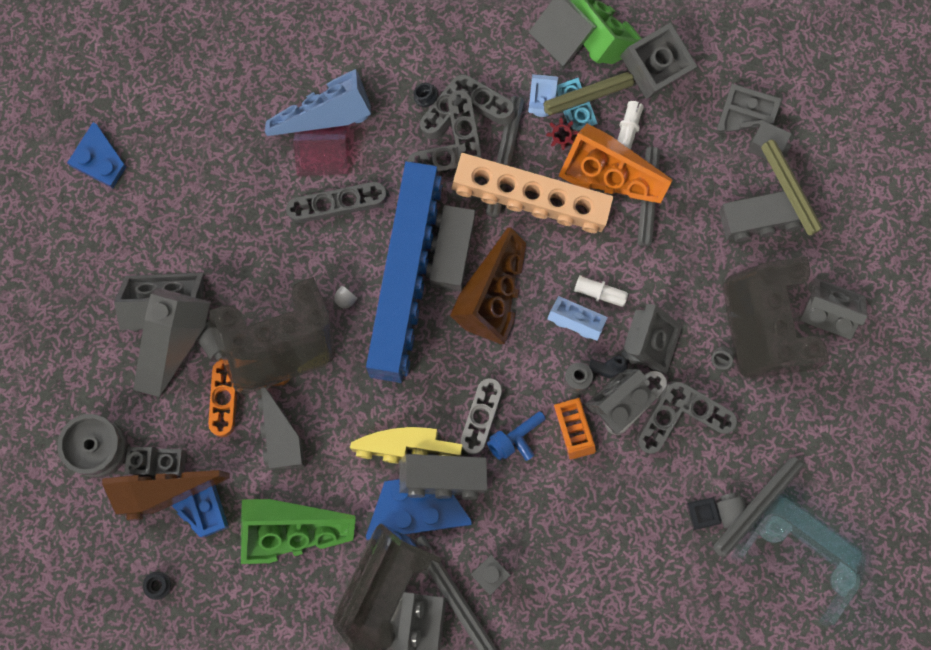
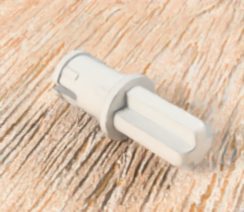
[618,101,644,150]
[574,275,628,307]

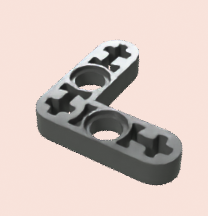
[420,75,515,139]
[407,90,481,172]
[636,381,737,454]

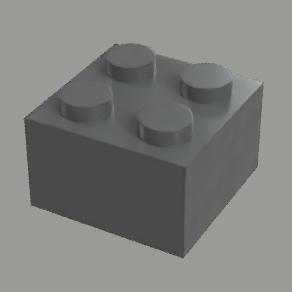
[620,22,697,99]

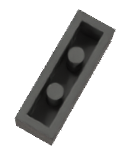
[719,191,802,242]
[426,205,475,292]
[399,454,487,500]

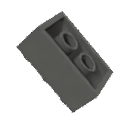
[114,273,204,331]

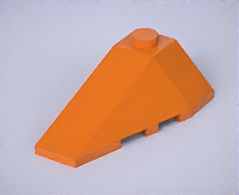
[559,123,673,203]

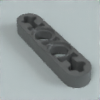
[286,182,387,223]

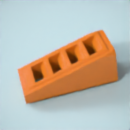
[554,398,596,460]

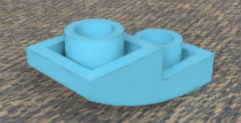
[556,78,598,131]

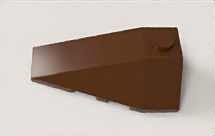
[450,227,526,344]
[102,470,230,521]

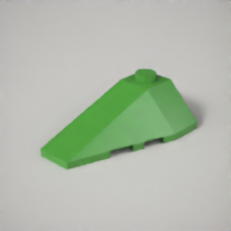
[570,0,642,64]
[241,499,355,564]

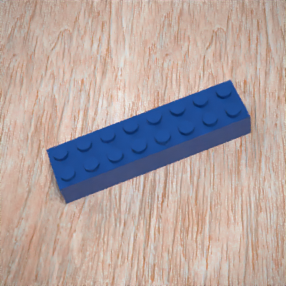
[366,161,443,383]

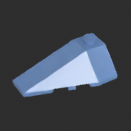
[265,69,371,136]

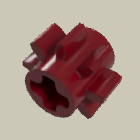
[546,117,578,150]

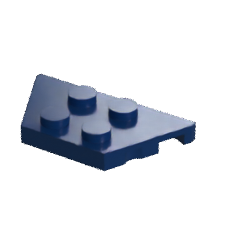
[366,479,472,540]

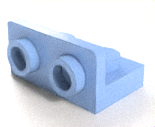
[548,296,608,341]

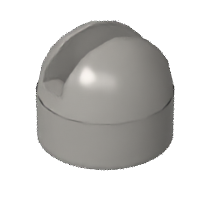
[334,286,358,308]

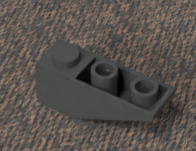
[258,387,305,472]

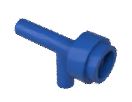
[487,411,546,461]

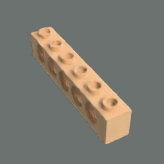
[451,153,613,233]

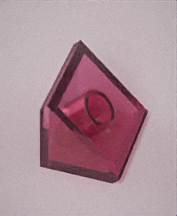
[293,125,349,176]

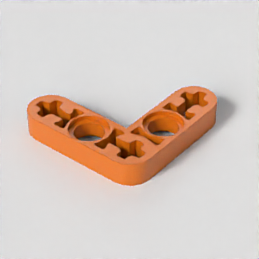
[208,359,291,437]

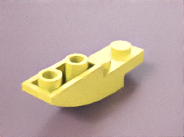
[350,427,462,464]

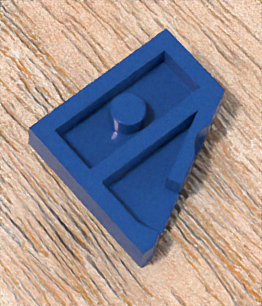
[67,122,126,188]
[172,486,229,537]

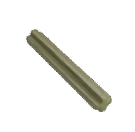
[543,72,634,116]
[761,140,822,235]

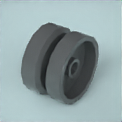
[57,414,128,478]

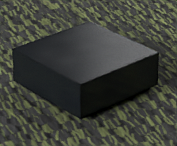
[686,497,721,531]

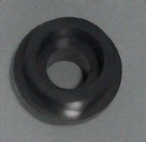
[413,82,439,107]
[143,572,171,600]

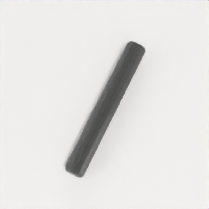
[637,147,660,247]

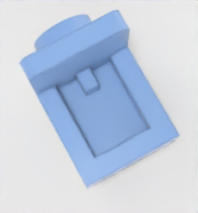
[528,74,558,117]

